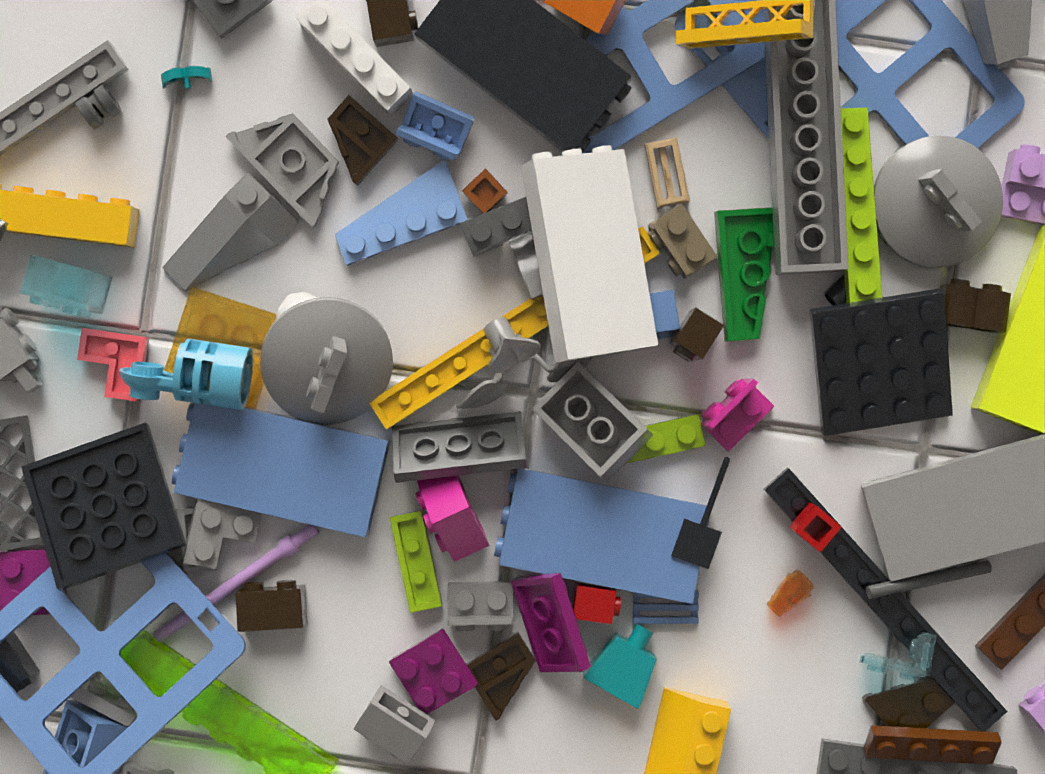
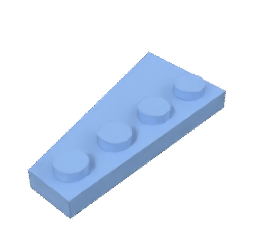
[335,160,468,266]

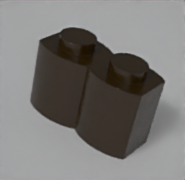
[940,279,1011,333]

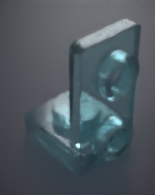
[859,632,937,681]

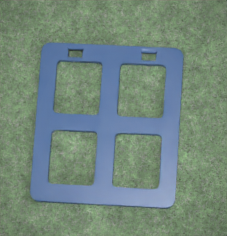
[582,0,765,154]
[0,553,246,774]

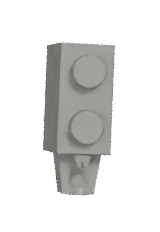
[0,306,43,393]

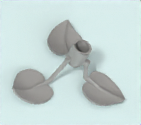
[456,317,593,410]

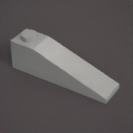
[162,172,299,291]

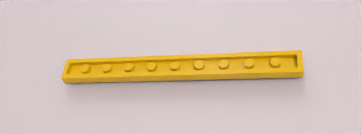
[369,226,660,430]

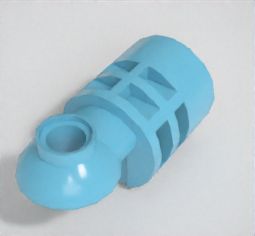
[119,339,254,410]

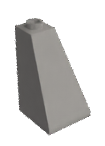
[962,0,1032,69]

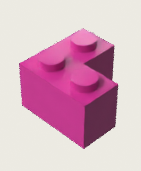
[415,476,490,562]

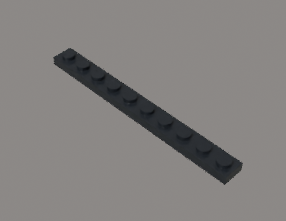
[763,468,1008,732]

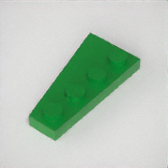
[714,207,774,342]

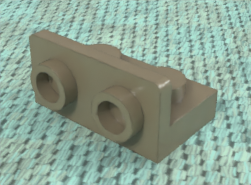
[648,203,718,279]

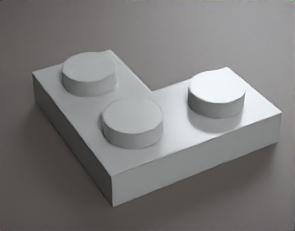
[182,498,262,569]

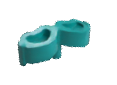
[161,66,212,89]

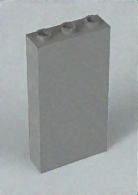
[862,434,1045,582]

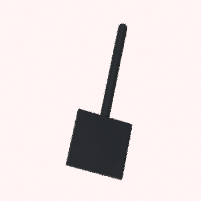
[671,457,730,569]

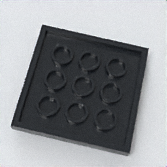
[809,288,953,436]
[21,422,187,591]

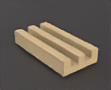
[644,138,690,209]

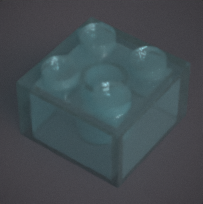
[20,255,113,318]

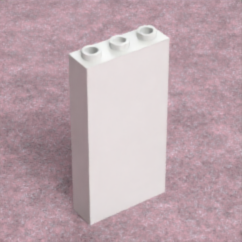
[521,145,658,363]

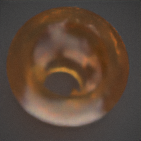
[767,569,815,617]

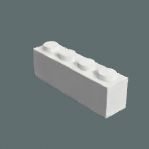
[295,0,413,117]

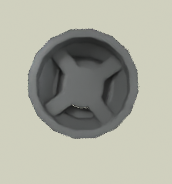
[75,84,122,129]

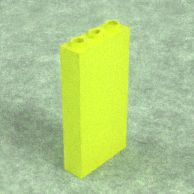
[970,225,1045,435]

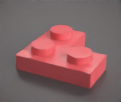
[77,328,149,402]

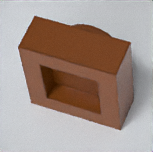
[462,168,508,214]

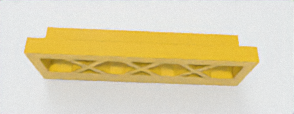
[675,0,814,49]

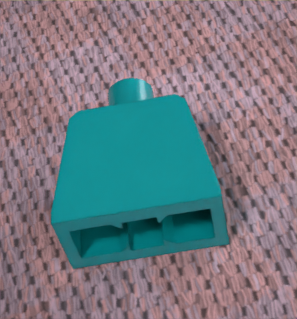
[583,623,656,709]

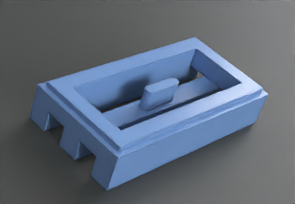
[633,590,699,624]

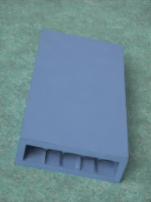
[172,402,391,537]
[494,468,710,604]

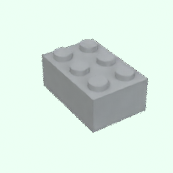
[532,362,653,482]

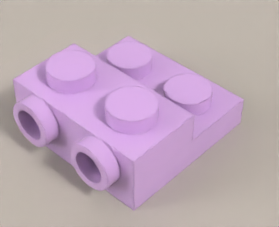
[1001,144,1045,225]

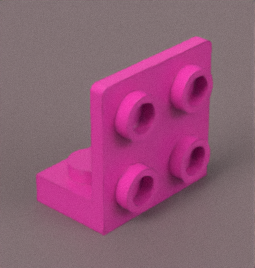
[701,378,774,452]

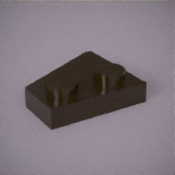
[327,95,399,186]

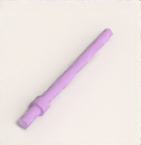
[153,524,319,643]

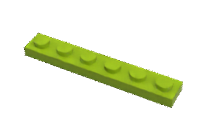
[841,107,882,303]

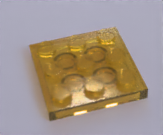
[164,286,276,409]

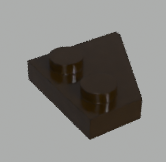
[466,632,535,721]
[862,676,955,728]

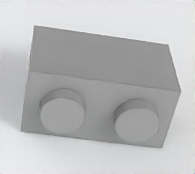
[353,685,436,764]

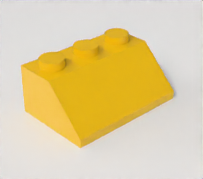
[644,687,731,774]

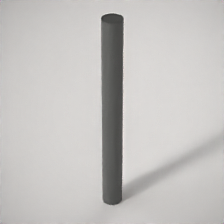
[866,560,992,599]

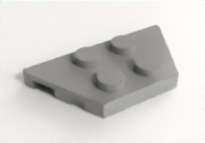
[225,113,339,228]

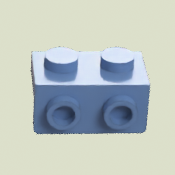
[396,91,475,160]

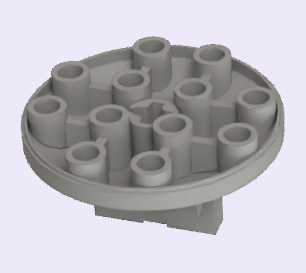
[874,136,1003,267]
[260,297,393,424]

